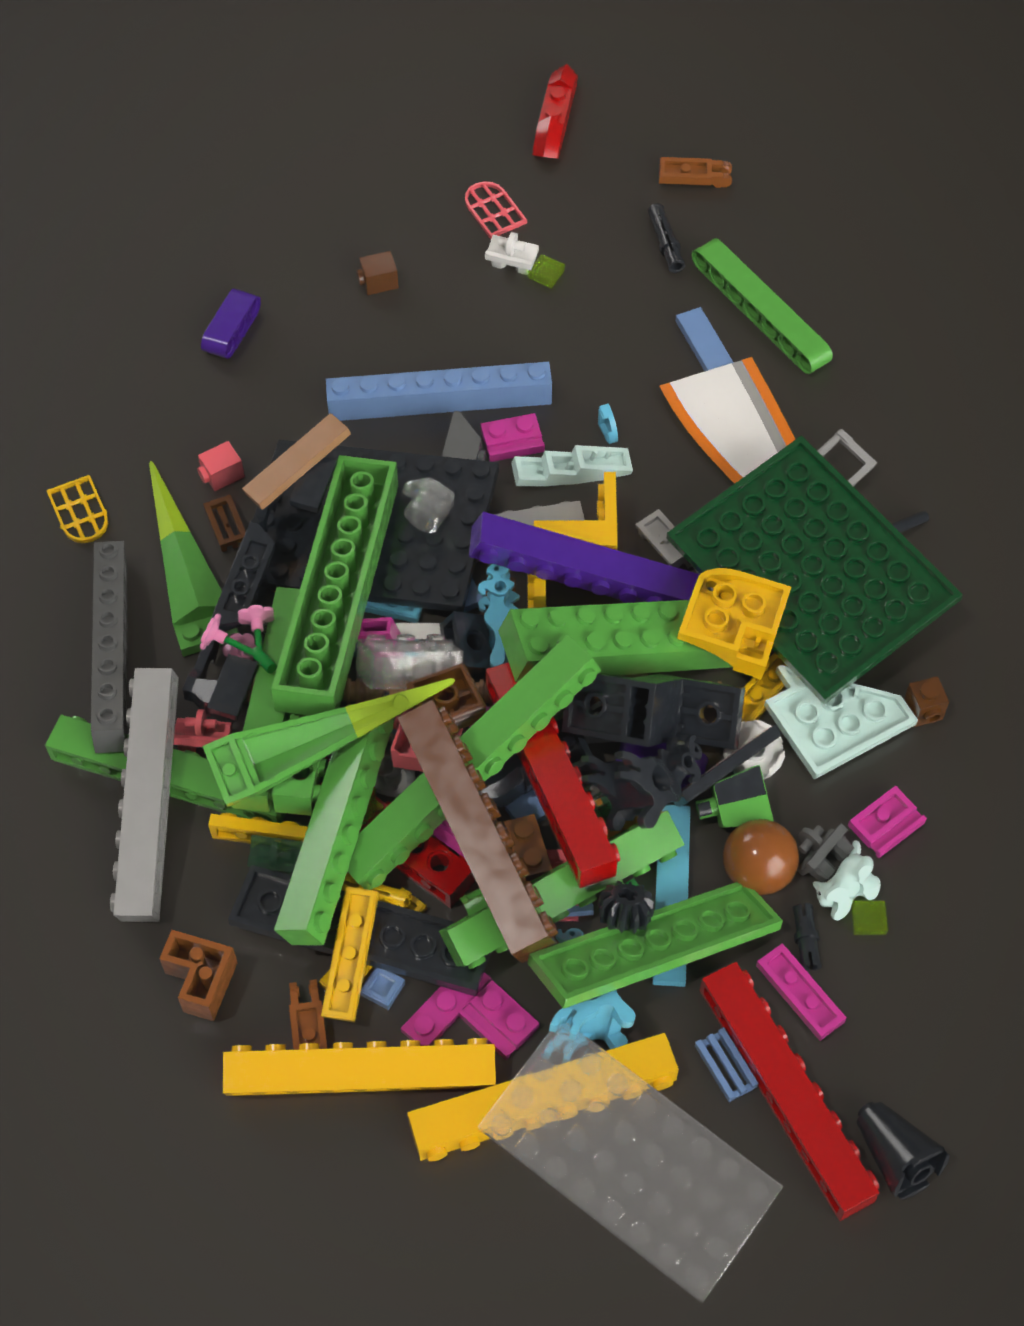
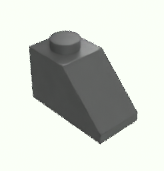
[442,411,486,461]

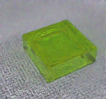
[528,254,565,288]
[851,901,888,935]

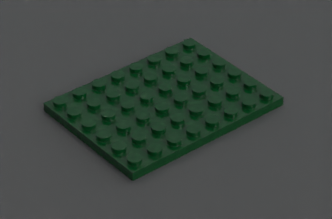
[666,435,963,705]

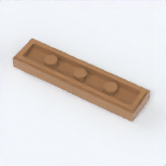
[242,413,351,510]

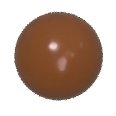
[723,819,799,895]

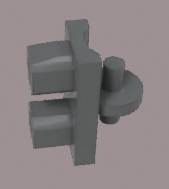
[797,823,854,882]

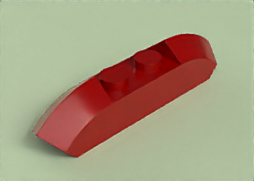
[532,63,578,159]

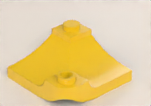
[677,568,791,679]

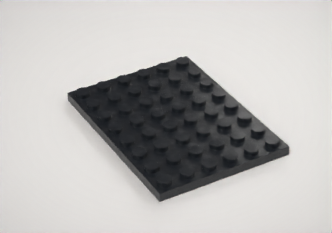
[254,440,499,613]

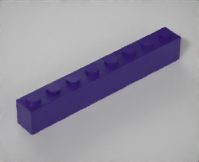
[469,511,700,603]

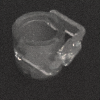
[402,478,455,533]

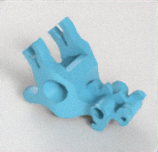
[478,564,520,667]
[542,928,636,1064]

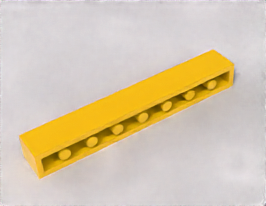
[407,1033,679,1161]
[223,1038,496,1096]

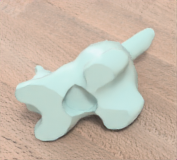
[813,840,881,920]

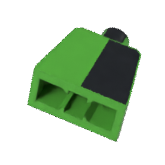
[695,765,774,828]

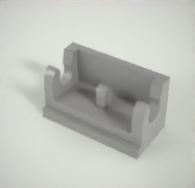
[635,509,692,569]

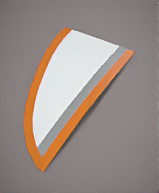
[660,357,796,484]

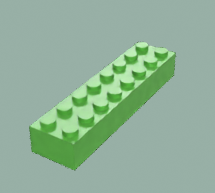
[498,600,733,682]

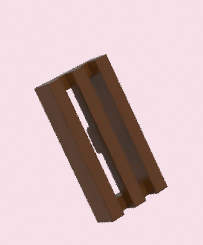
[203,495,246,552]

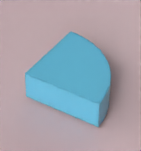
[598,403,618,444]

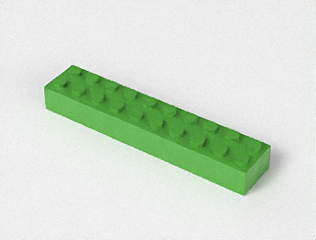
[271,455,398,716]

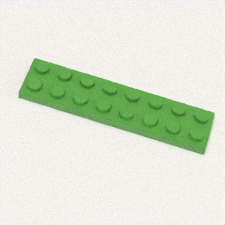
[527,882,783,1009]

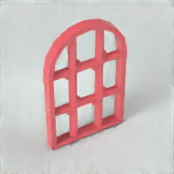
[465,181,527,239]

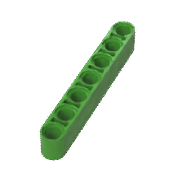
[692,238,833,374]

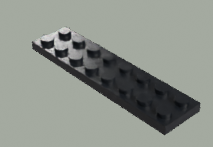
[228,865,491,996]

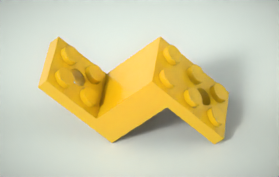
[528,472,618,608]

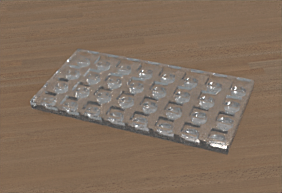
[478,1022,783,1303]

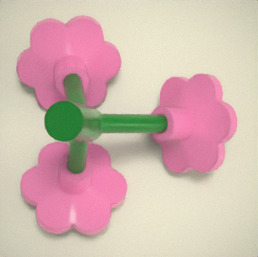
[200,605,277,674]

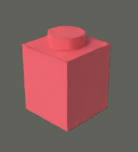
[197,441,245,491]

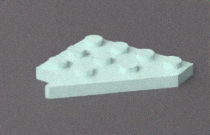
[764,665,918,780]

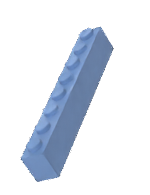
[326,362,552,421]

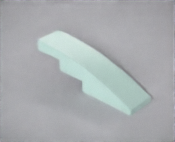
[511,445,633,486]

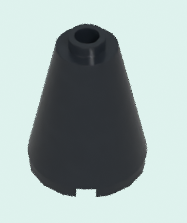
[857,1102,950,1200]

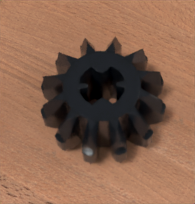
[598,881,655,934]

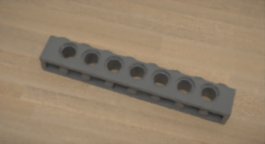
[91,541,127,753]

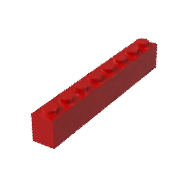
[486,662,620,888]
[700,962,880,1221]

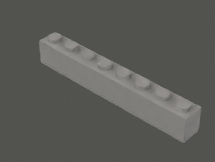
[110,668,179,922]

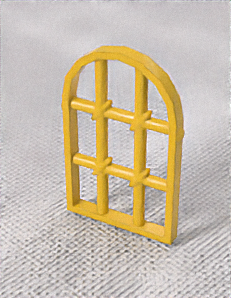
[46,475,109,543]

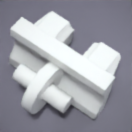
[485,232,539,275]

